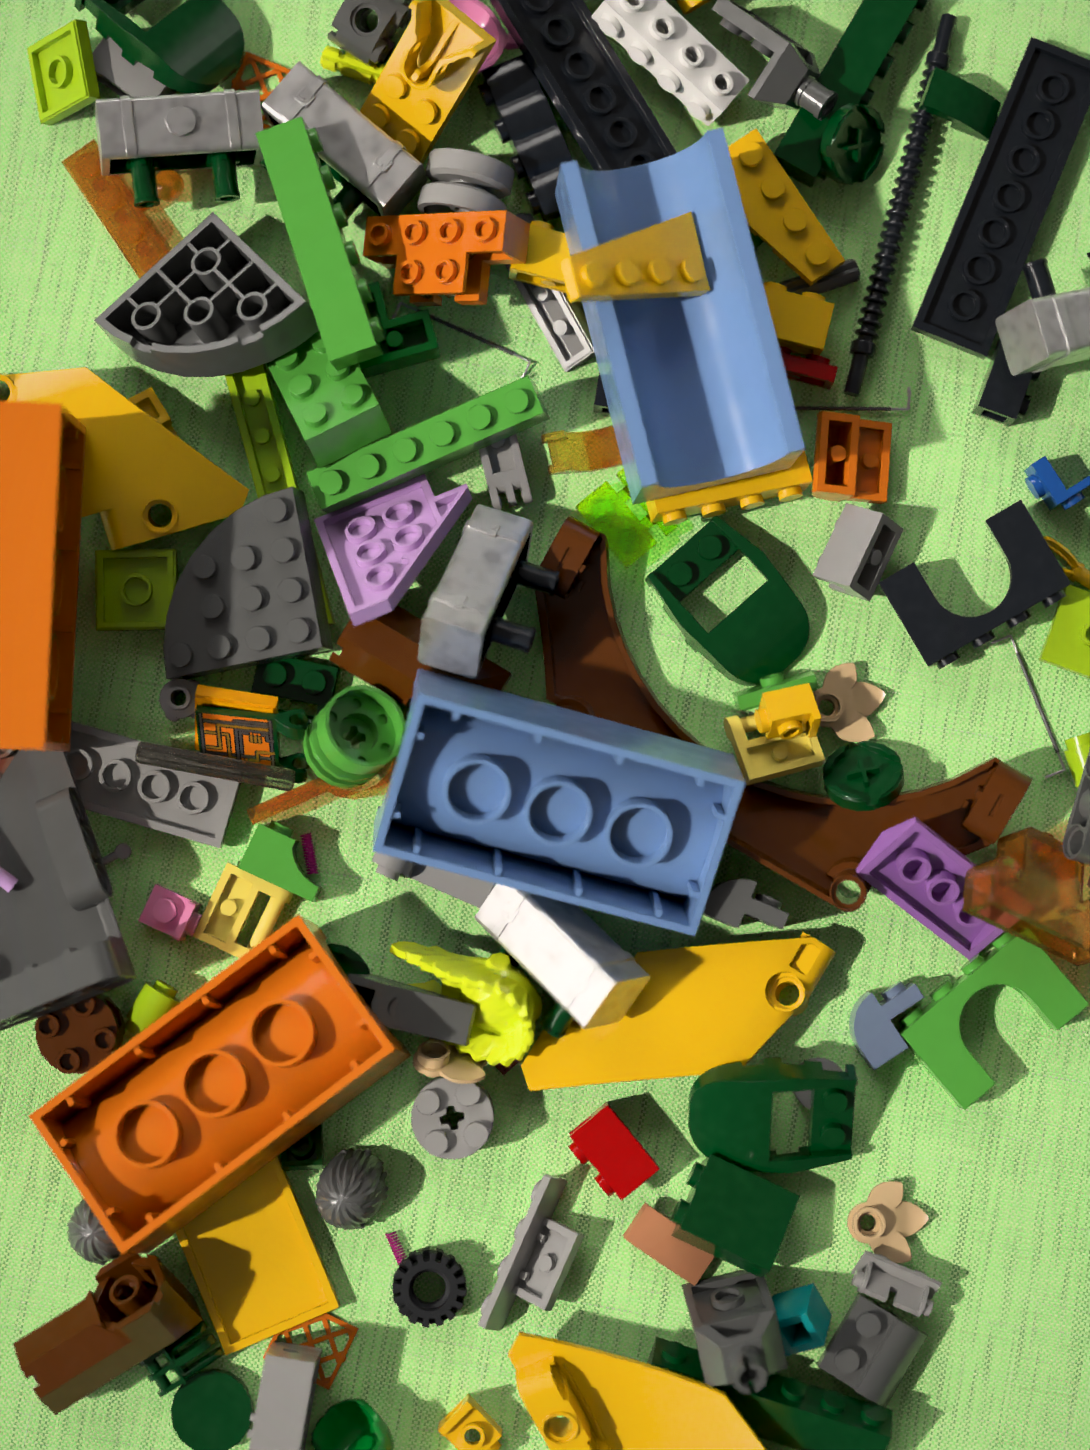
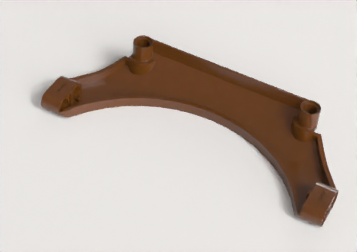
[535,515,1033,911]

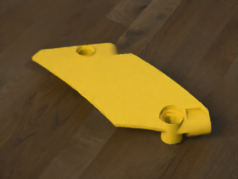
[0,367,250,550]
[521,932,836,1091]
[508,1332,767,1450]

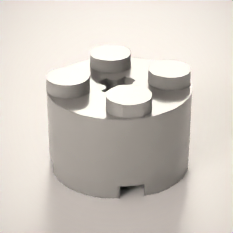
[411,1076,494,1160]

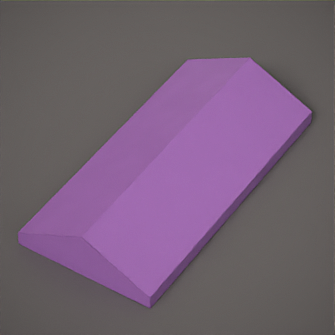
[856,817,1029,960]

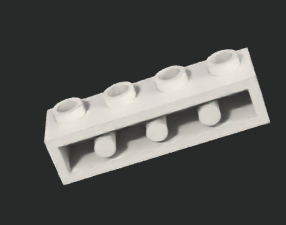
[591,0,750,126]

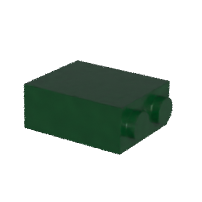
[671,1154,800,1278]

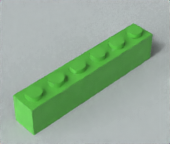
[255,116,386,371]
[306,375,550,513]

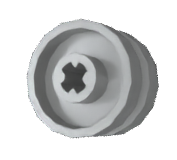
[417,148,515,214]

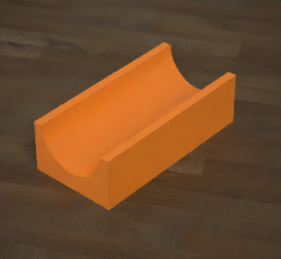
[0,401,86,752]
[29,914,411,1254]

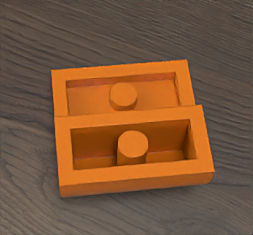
[812,411,892,504]

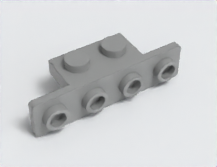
[478,1174,585,1331]

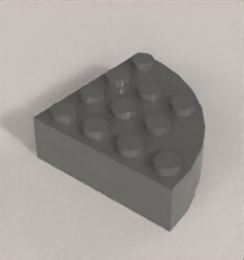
[94,212,319,377]
[163,486,333,680]

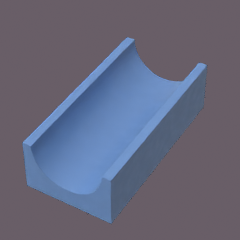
[555,127,805,505]
[373,668,745,936]

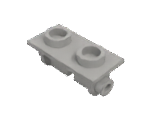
[851,1250,942,1318]

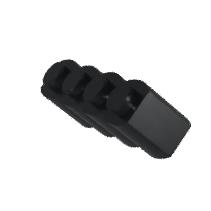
[478,54,573,222]

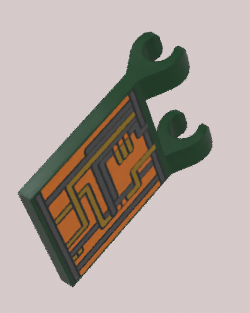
[195,705,310,784]

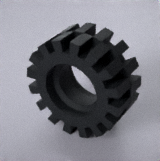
[392,1247,467,1327]

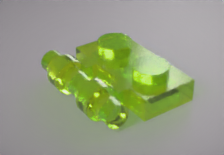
[575,468,679,569]

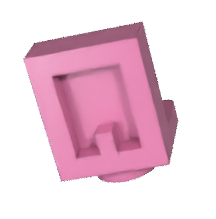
[138,884,202,941]

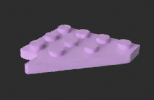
[314,474,472,626]

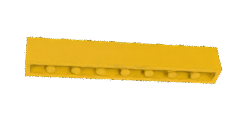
[508,220,835,356]

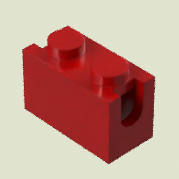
[568,1102,660,1200]

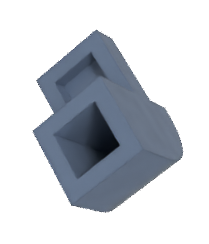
[849,981,924,1070]

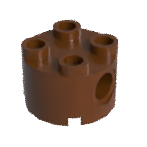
[35,994,125,1074]

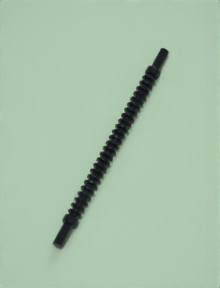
[844,13,957,397]

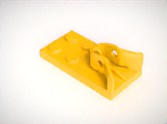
[360,0,497,164]

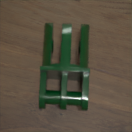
[139,1320,225,1397]

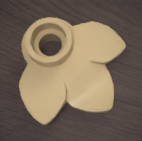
[813,663,886,742]
[413,1037,487,1084]
[847,1181,929,1263]

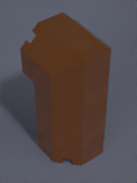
[329,605,512,708]
[13,1254,203,1415]

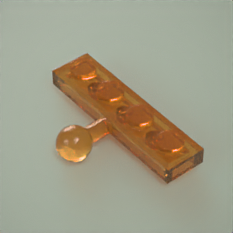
[62,139,184,279]

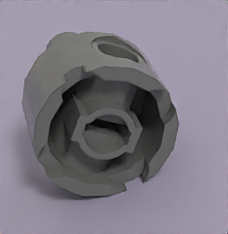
[327,0,412,66]

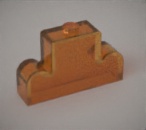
[963,827,1090,966]

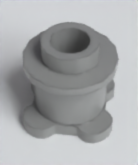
[159,678,201,722]

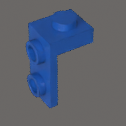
[1024,456,1090,511]

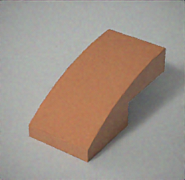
[622,1202,715,1286]

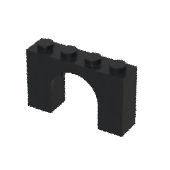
[879,500,1071,669]

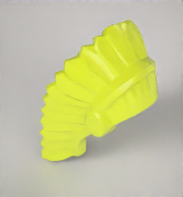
[389,941,542,1067]

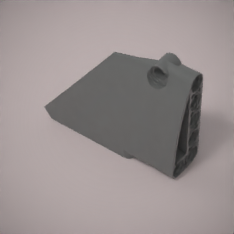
[0,750,137,1031]

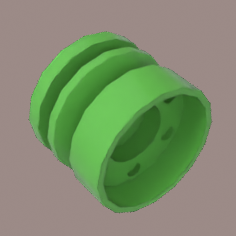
[303,685,406,789]

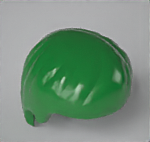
[311,1398,394,1450]

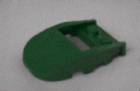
[74,0,244,94]
[645,516,810,686]
[688,1057,858,1173]

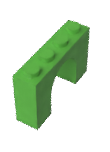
[897,927,1089,1110]

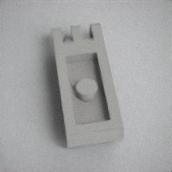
[479,434,533,510]

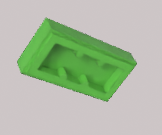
[732,671,819,711]

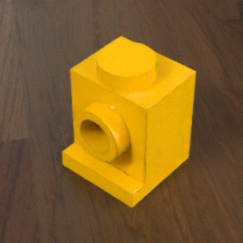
[754,683,821,740]
[438,1393,503,1450]

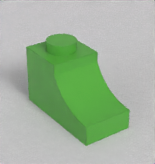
[238,820,322,902]

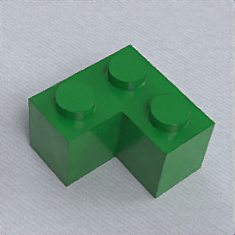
[359,281,441,378]

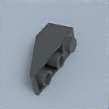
[348,974,477,1046]

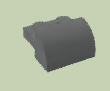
[702,879,789,929]
[817,1293,928,1407]

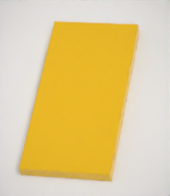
[176,1155,341,1355]

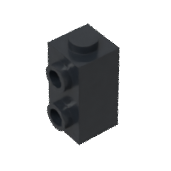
[972,338,1041,427]

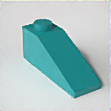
[771,1283,832,1357]

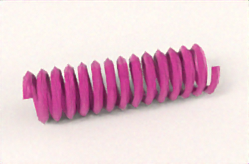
[300,832,319,874]
[385,1231,407,1266]

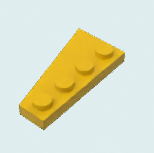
[728,129,845,286]
[560,212,710,303]

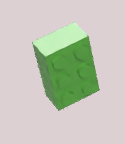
[266,331,392,469]

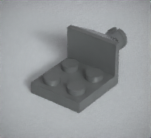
[712,0,838,121]
[682,1270,788,1394]

